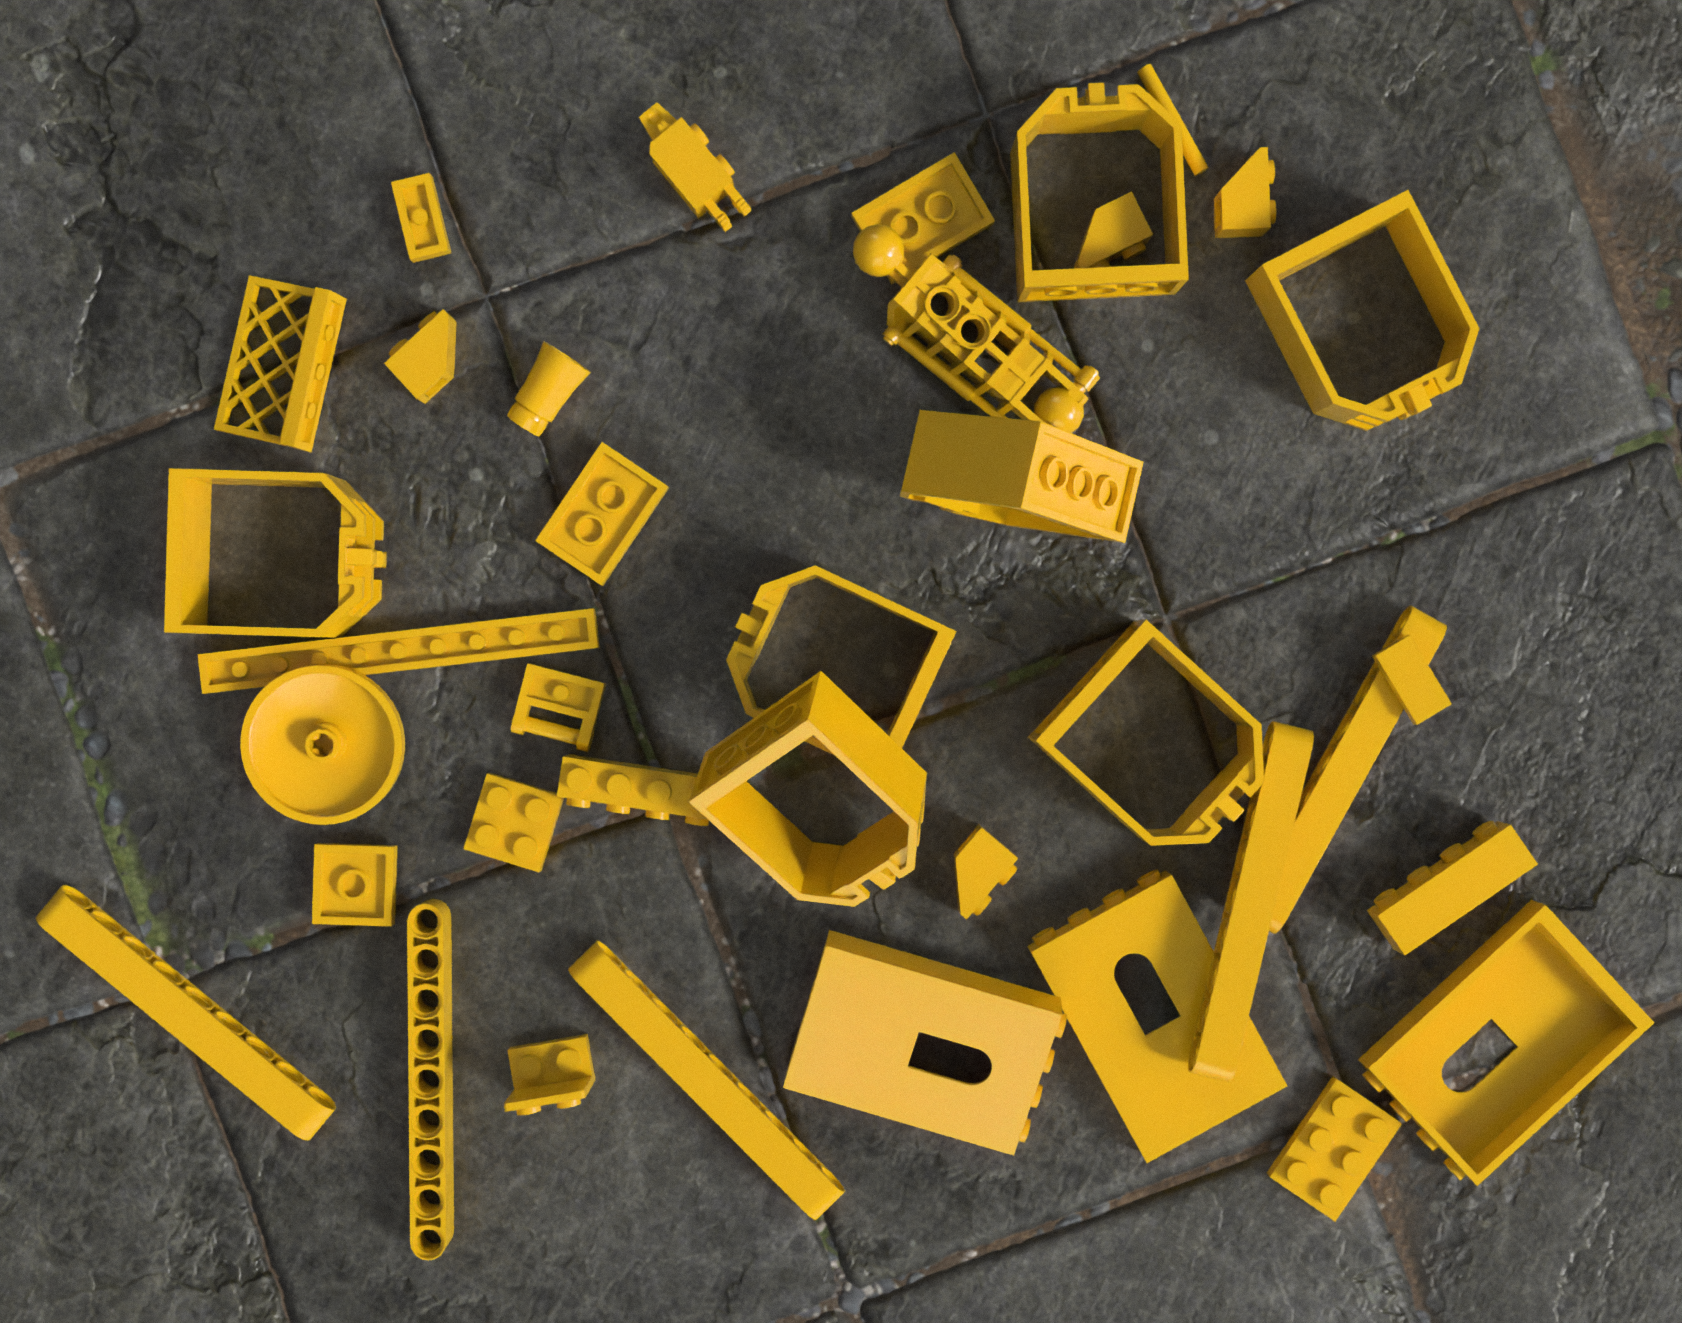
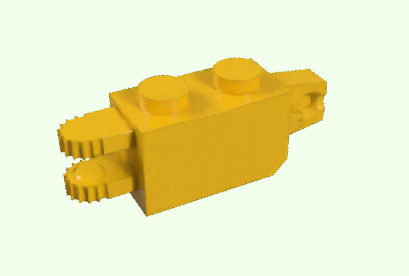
[639,103,752,232]

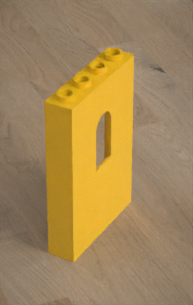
[1027,869,1287,1163]
[1358,900,1654,1186]
[783,930,1067,1156]

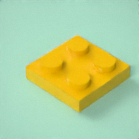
[464,772,564,872]
[312,843,398,927]

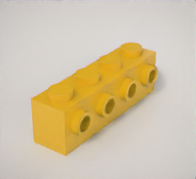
[557,754,709,826]
[1367,821,1538,955]

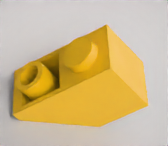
[1213,147,1276,238]
[1074,191,1153,269]
[384,309,457,404]
[953,824,1018,920]

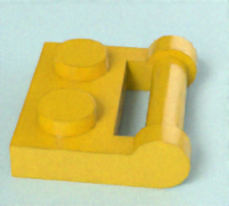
[511,663,606,752]

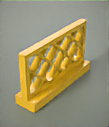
[214,275,347,453]

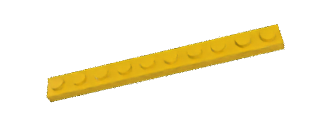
[197,608,600,694]

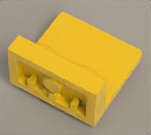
[504,1034,595,1116]

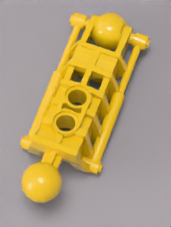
[853,224,1100,433]

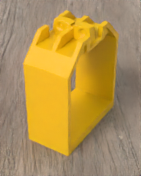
[1010,83,1189,302]
[1245,190,1480,431]
[900,410,1144,543]
[164,468,387,638]
[726,565,957,755]
[1028,619,1264,846]
[689,671,927,907]

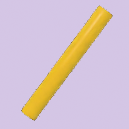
[1137,64,1209,176]

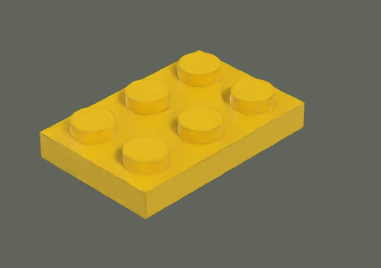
[851,152,995,285]
[535,442,669,586]
[1267,1076,1402,1222]

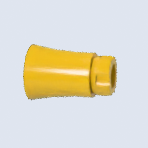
[507,341,591,437]

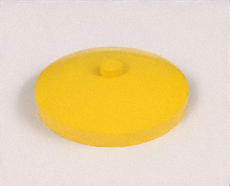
[240,664,405,825]

